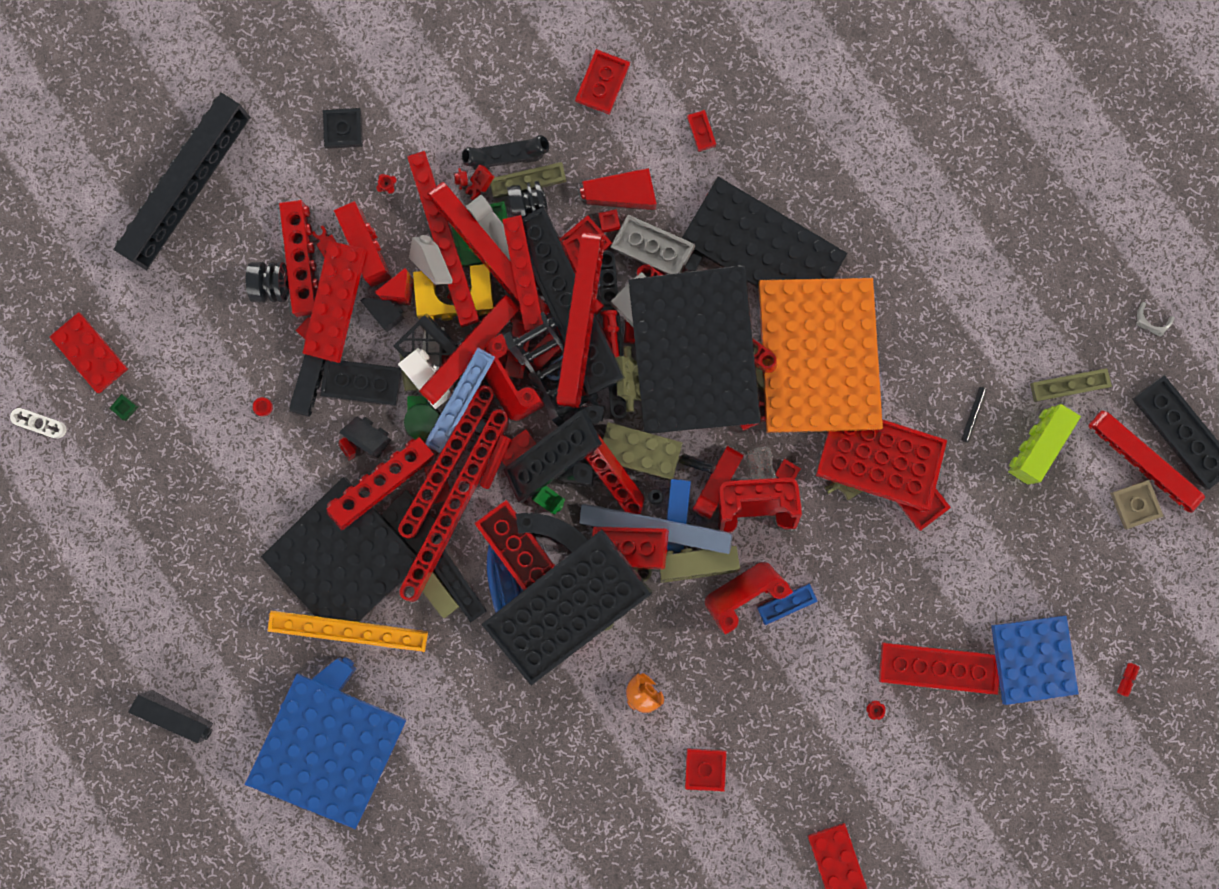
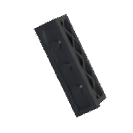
[393,313,459,401]

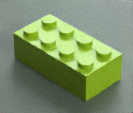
[1008,404,1081,485]

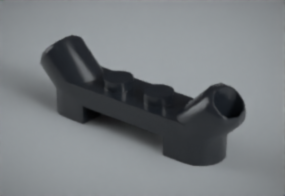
[462,135,549,170]

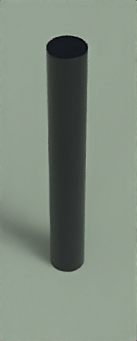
[961,387,987,443]

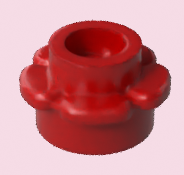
[866,701,886,720]

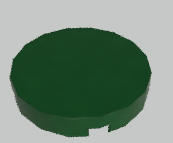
[404,403,441,441]

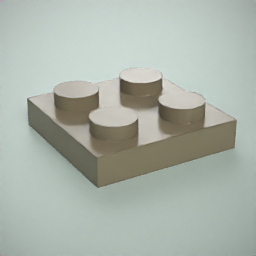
[1110,480,1164,529]

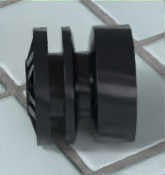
[507,180,548,218]
[246,262,289,302]

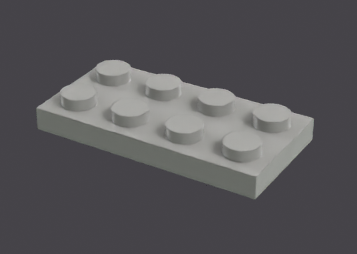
[611,215,695,275]

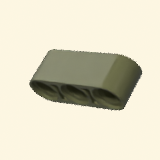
[415,570,459,619]

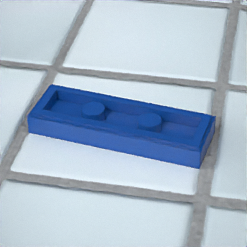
[756,584,818,625]

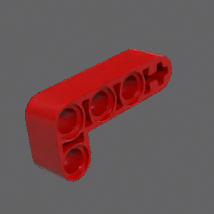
[691,445,744,520]

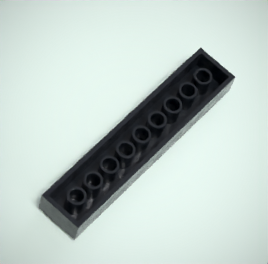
[113,92,251,271]

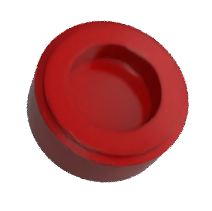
[252,397,273,417]

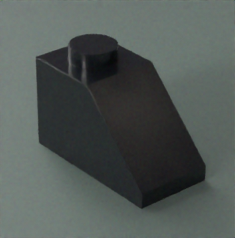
[360,298,405,332]

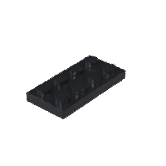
[320,360,402,406]

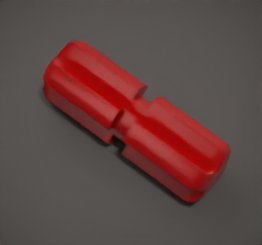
[1117,663,1140,697]

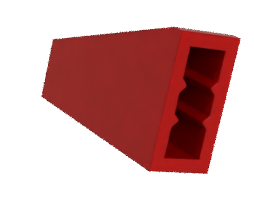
[580,168,657,210]

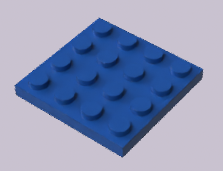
[991,616,1079,705]

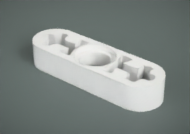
[10,408,66,438]

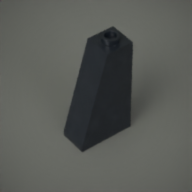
[128,690,213,743]

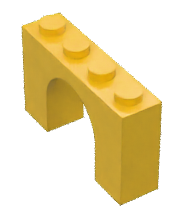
[413,264,494,321]

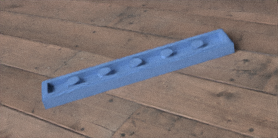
[425,348,495,453]

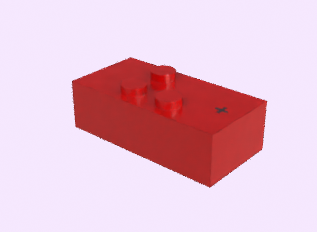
[334,201,392,287]

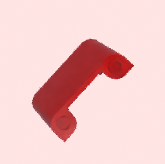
[484,334,545,421]
[718,478,802,533]
[705,562,793,635]

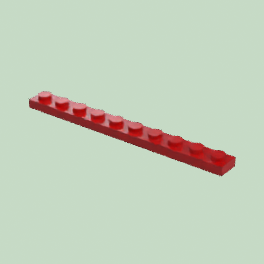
[407,150,480,327]

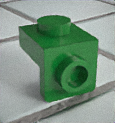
[531,486,565,515]

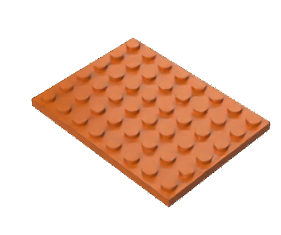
[758,278,883,433]

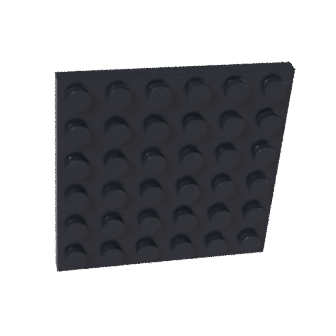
[261,477,417,622]

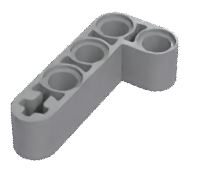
[466,195,511,261]

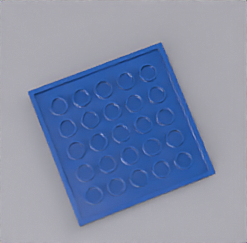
[245,673,406,829]

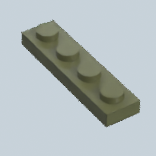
[490,162,567,199]
[1030,368,1112,402]

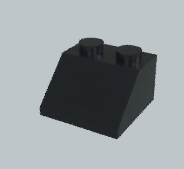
[339,416,391,458]

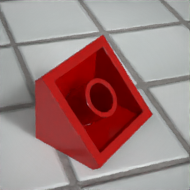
[375,268,414,305]

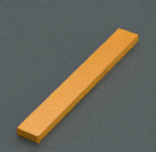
[267,611,428,652]

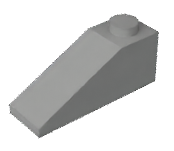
[409,235,453,285]

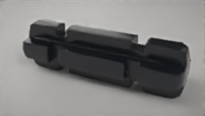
[680,454,716,474]

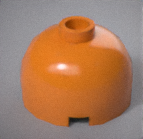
[626,673,664,713]

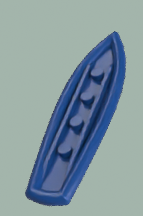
[487,544,523,612]

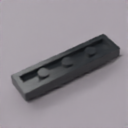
[427,549,487,623]

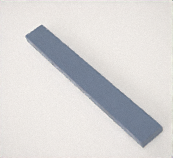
[579,504,733,554]

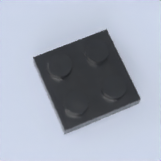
[323,108,363,149]

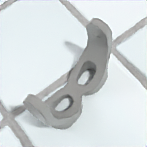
[1136,302,1175,336]

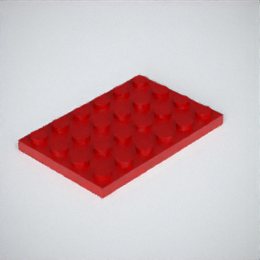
[815,419,947,512]

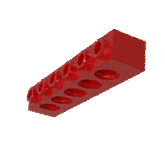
[279,200,319,317]
[326,437,434,530]

